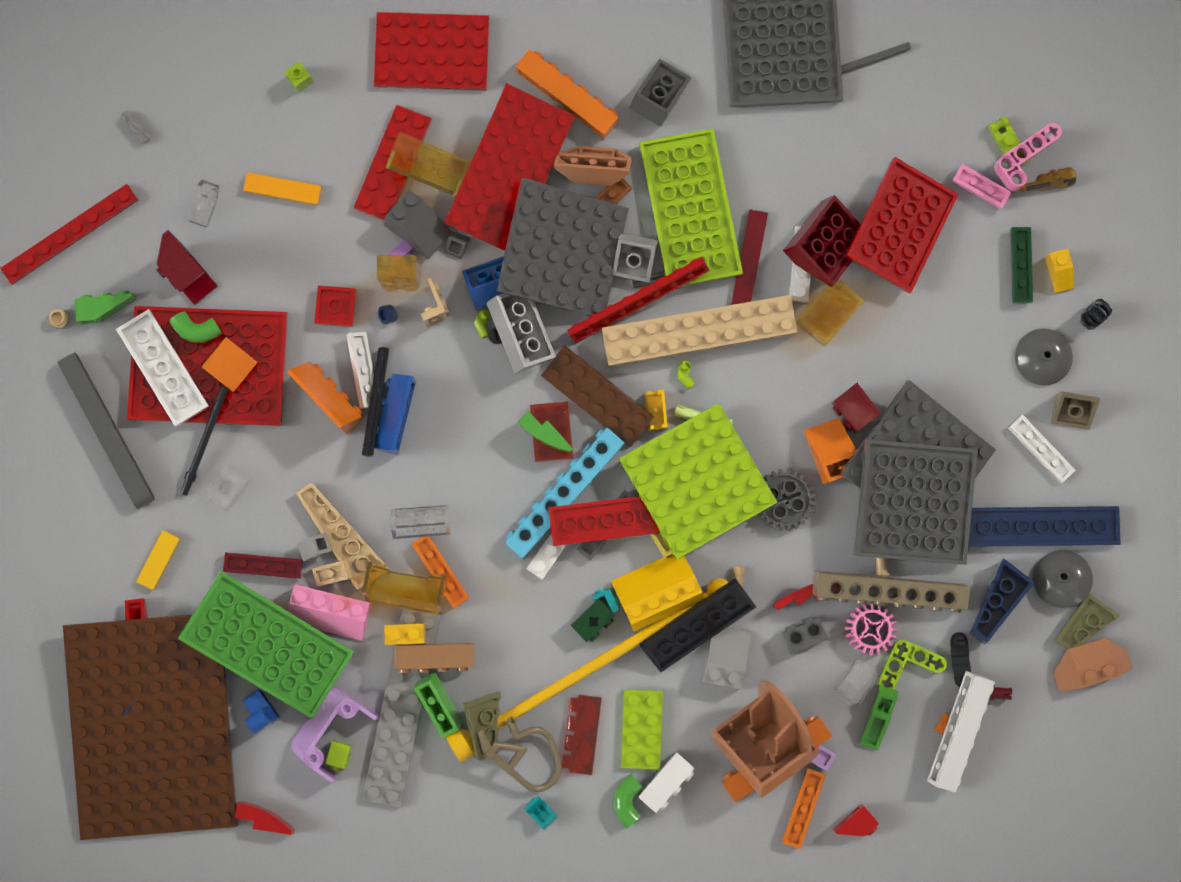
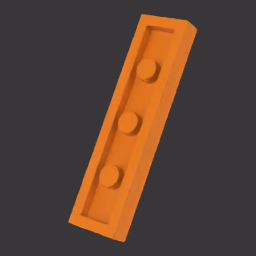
[412,533,470,609]
[781,768,826,849]

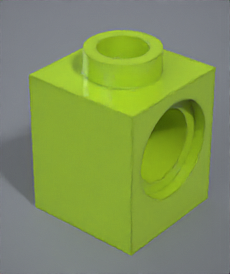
[284,61,313,93]
[326,740,353,771]

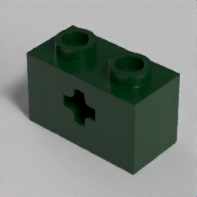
[571,599,615,642]

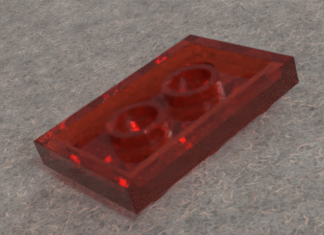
[530,401,573,462]

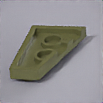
[1054,593,1120,649]
[462,691,501,760]

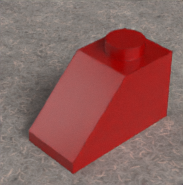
[832,804,879,837]

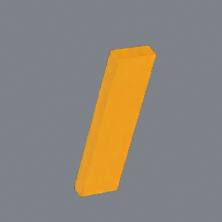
[243,172,322,206]

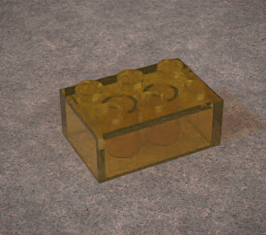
[377,255,421,292]
[796,280,865,347]

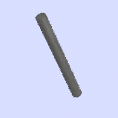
[841,42,911,73]

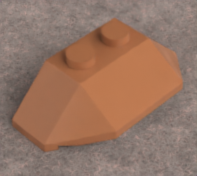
[554,146,632,186]
[1053,637,1133,691]

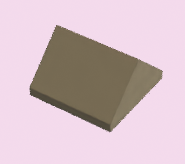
[1051,391,1100,430]

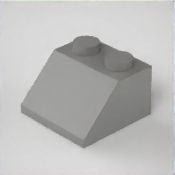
[612,233,658,282]

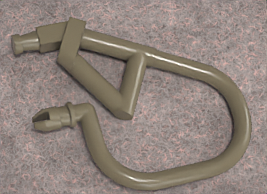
[477,716,562,792]

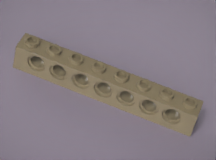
[812,571,970,612]

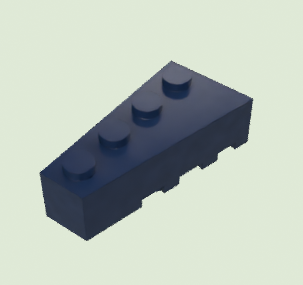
[969,558,1035,645]

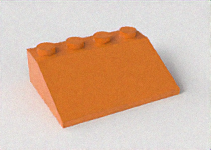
[287,362,364,434]

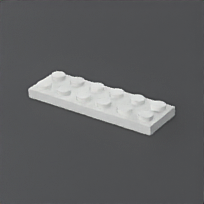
[116,309,209,427]

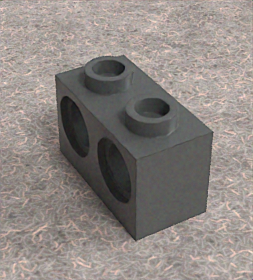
[782,616,829,654]

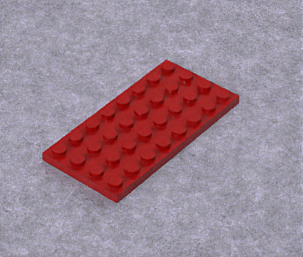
[444,83,575,251]

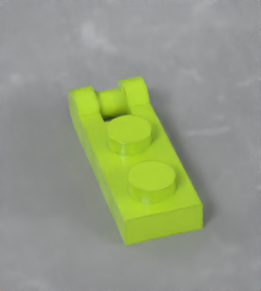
[988,116,1031,167]

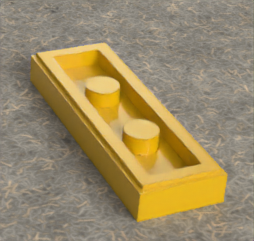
[136,530,181,590]

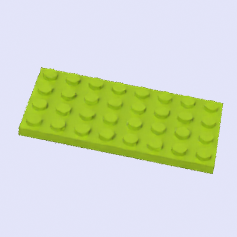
[639,128,743,286]

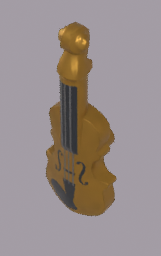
[1009,167,1077,194]

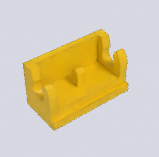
[644,389,668,432]

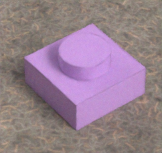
[811,745,837,771]

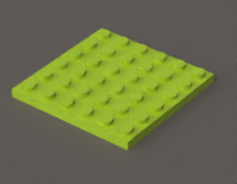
[619,403,778,560]

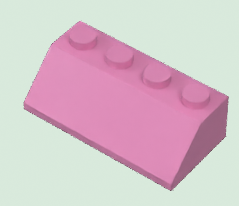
[288,584,372,641]

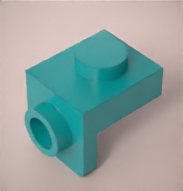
[592,587,621,613]
[524,796,558,830]

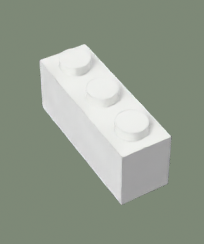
[638,752,695,813]

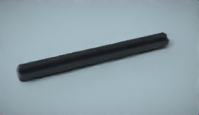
[362,347,389,457]

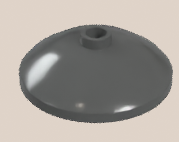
[1015,329,1073,385]
[1033,550,1093,608]

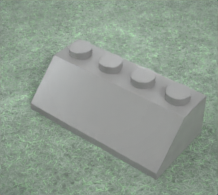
[486,294,556,374]

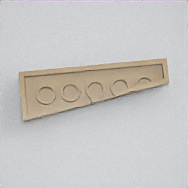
[296,483,390,590]

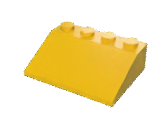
[611,553,704,632]

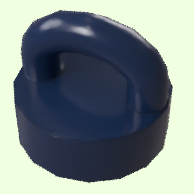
[378,305,397,324]

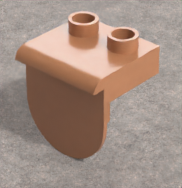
[711,680,820,798]

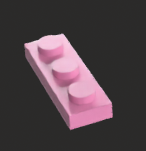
[952,164,1011,209]

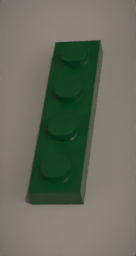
[1010,227,1033,303]

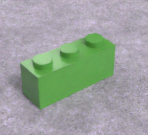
[414,672,464,738]

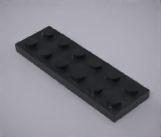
[639,578,756,672]

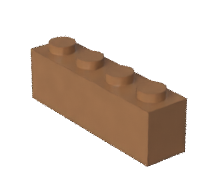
[393,643,474,673]

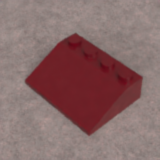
[783,195,860,287]

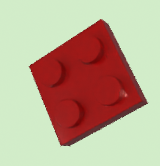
[314,285,357,327]

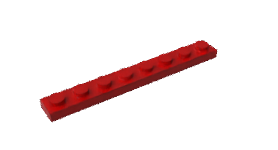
[0,184,139,285]
[567,257,710,344]

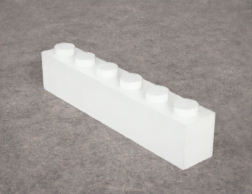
[927,671,995,793]

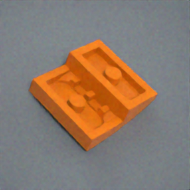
[202,337,257,392]

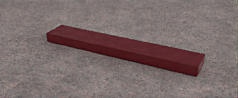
[731,209,768,305]

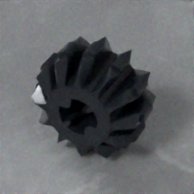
[1079,298,1113,330]

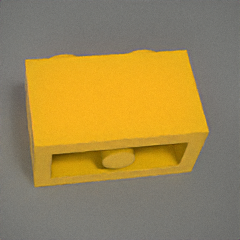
[384,624,426,645]

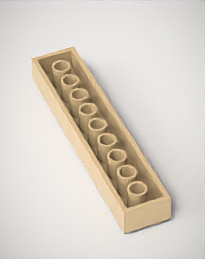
[602,295,797,368]

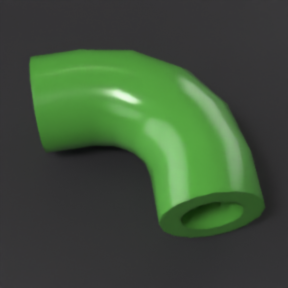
[169,312,222,343]
[613,773,644,829]

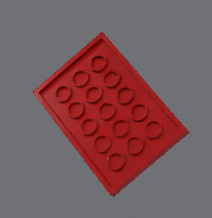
[374,12,489,91]
[845,157,959,293]

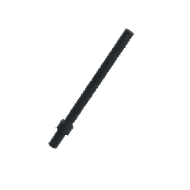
[180,386,229,496]

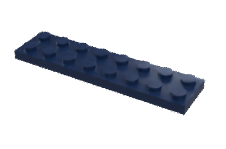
[968,506,1121,547]

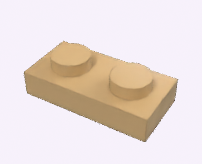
[311,559,352,587]

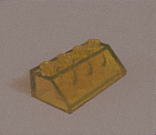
[385,132,470,196]

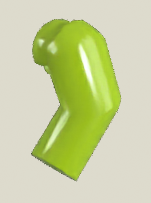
[474,309,490,339]
[677,360,695,389]

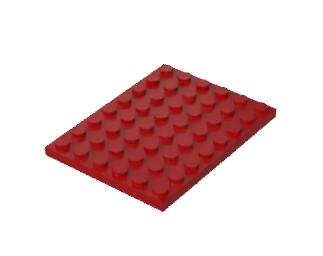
[127,306,288,426]

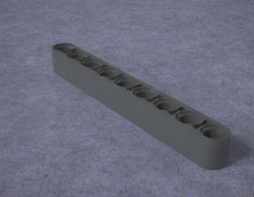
[57,352,155,509]

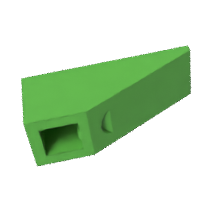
[75,291,136,325]

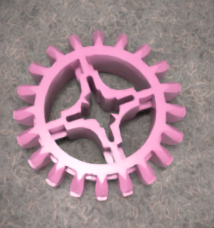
[845,603,898,655]

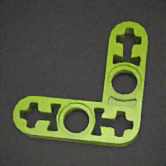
[877,640,947,690]

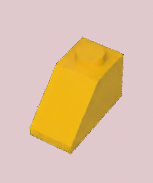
[1045,249,1074,293]

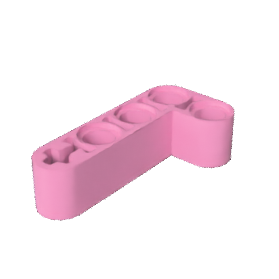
[994,123,1062,191]

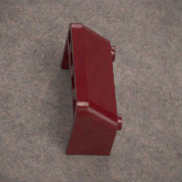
[156,230,218,305]

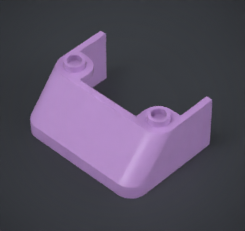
[291,687,380,783]

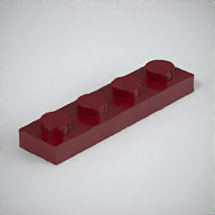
[223,552,303,579]

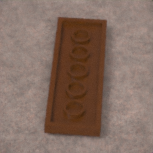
[541,345,655,447]

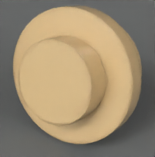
[49,309,68,328]

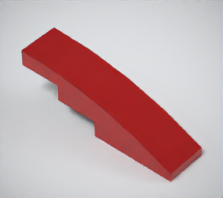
[772,582,838,610]

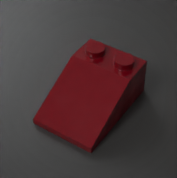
[831,383,881,434]

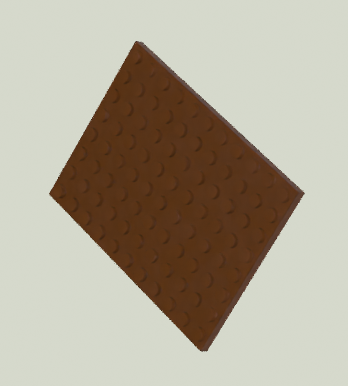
[63,614,238,840]

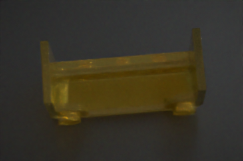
[362,561,447,614]

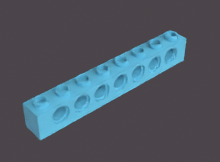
[505,428,625,559]

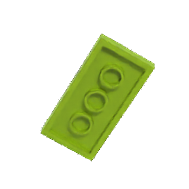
[621,689,663,770]

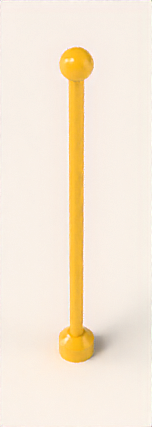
[446,578,728,763]

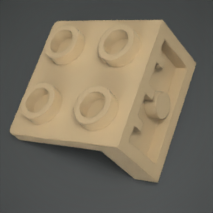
[421,277,449,327]

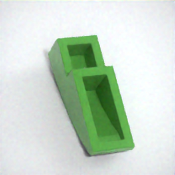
[517,411,573,453]
[859,685,898,750]

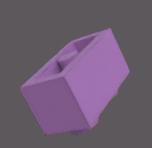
[387,241,413,266]

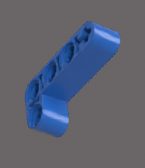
[243,689,280,734]

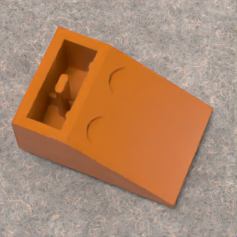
[803,418,856,484]

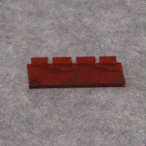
[562,695,602,775]

